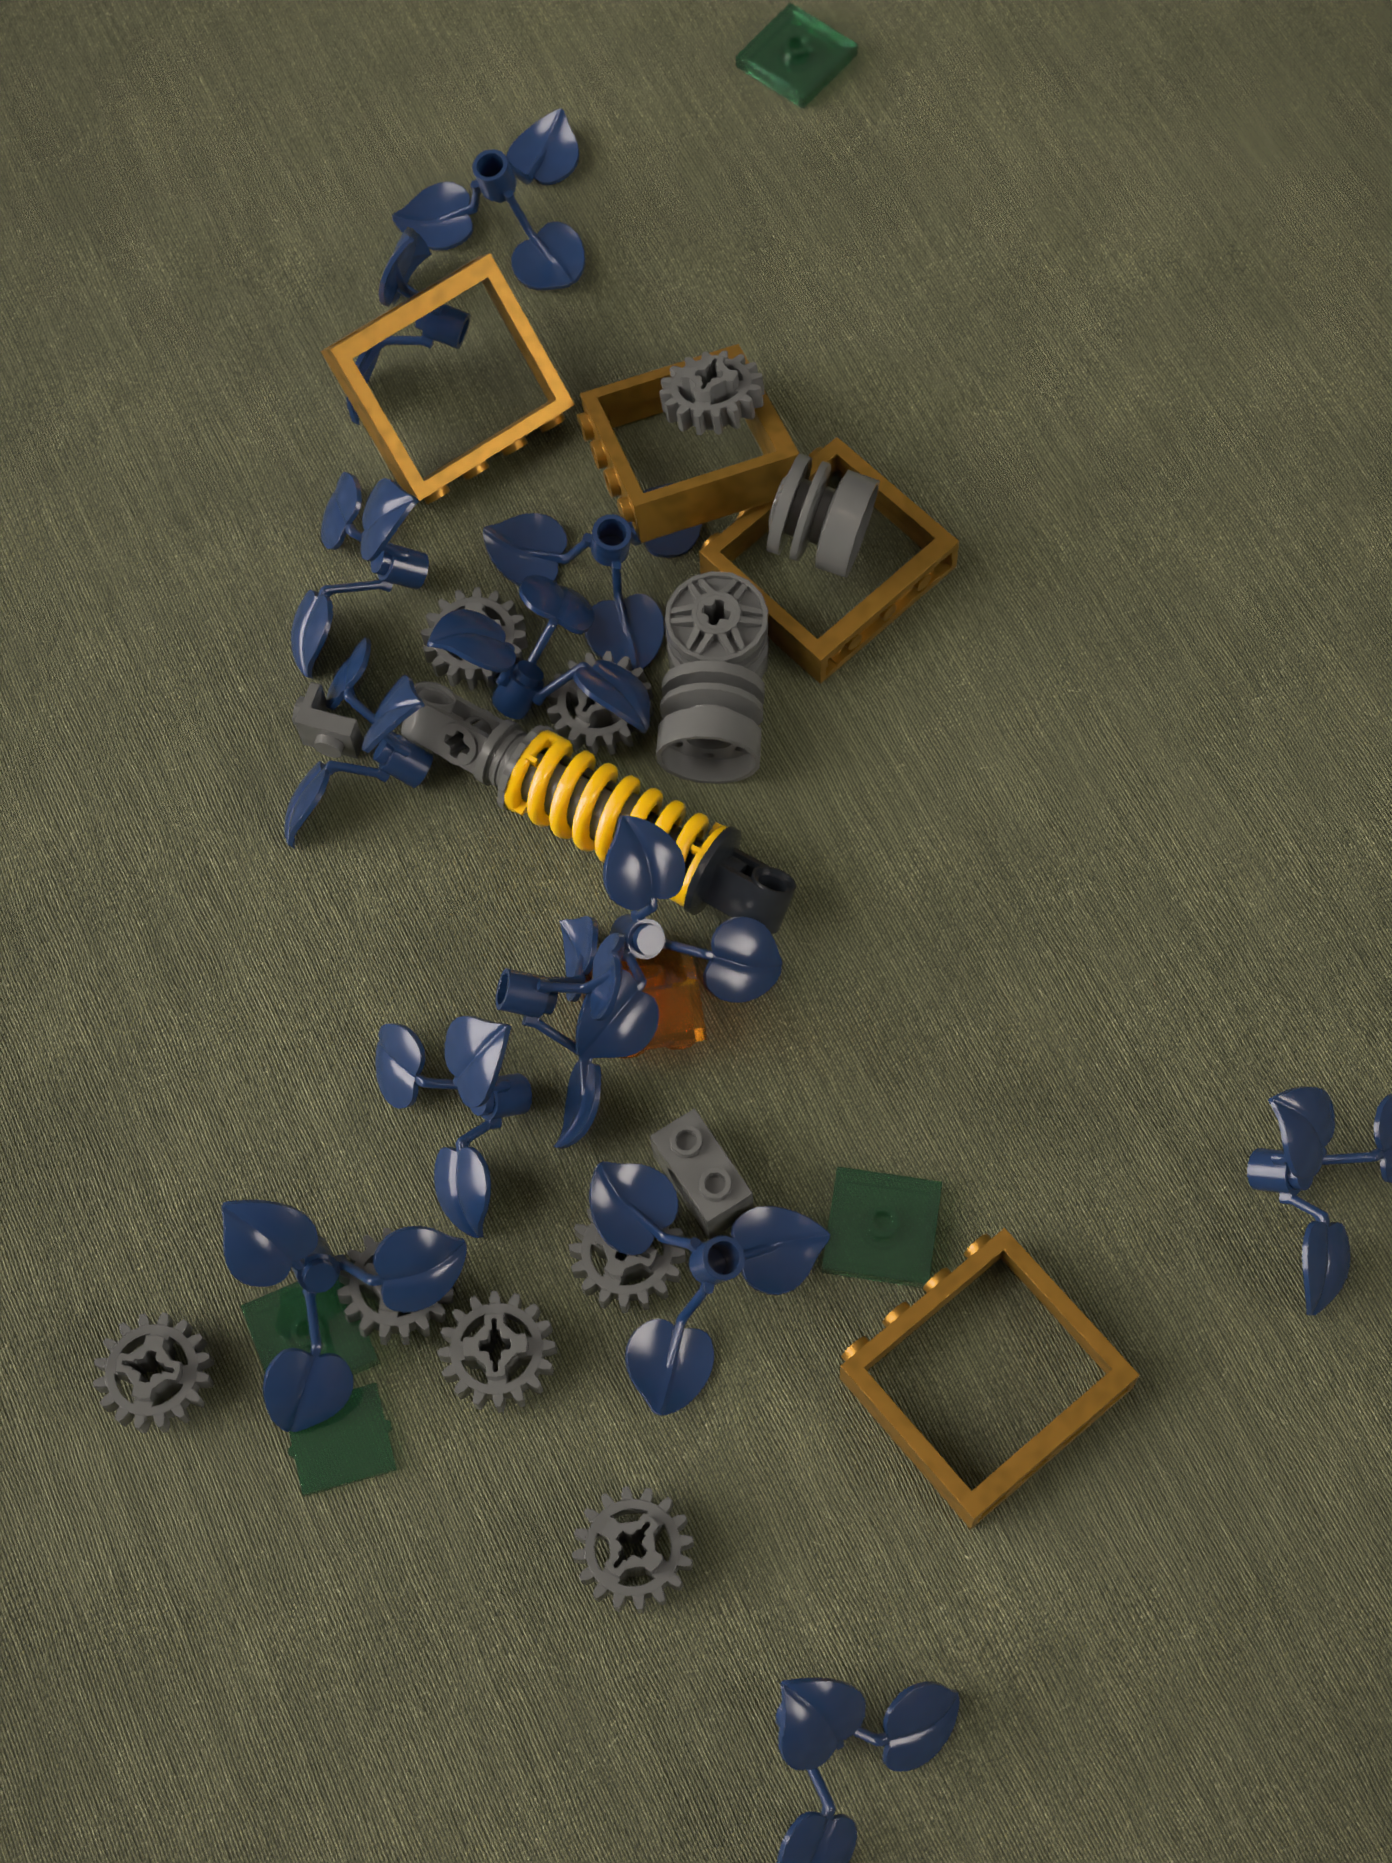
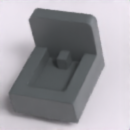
[292,682,364,759]

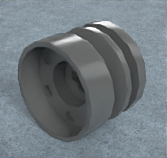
[766,453,880,578]
[665,571,769,679]
[656,660,765,784]

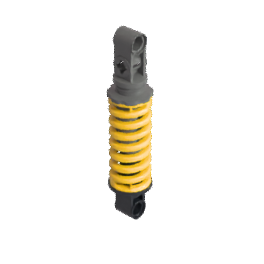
[401,681,796,934]

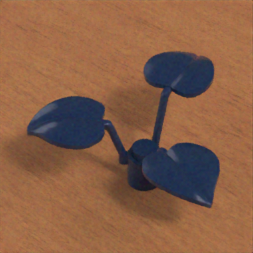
[391,108,585,291]
[346,227,471,425]
[291,472,429,679]
[483,483,702,670]
[427,575,650,734]
[284,637,434,849]
[575,815,783,1059]
[495,916,625,1149]
[375,1016,532,1238]
[1247,1086,1392,1316]
[589,1161,831,1416]
[221,1200,467,1432]
[776,1678,960,1863]

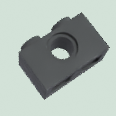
[650,1108,753,1240]

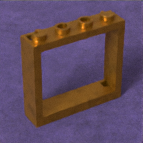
[321,253,575,504]
[577,344,799,543]
[699,437,959,684]
[840,1228,1140,1529]

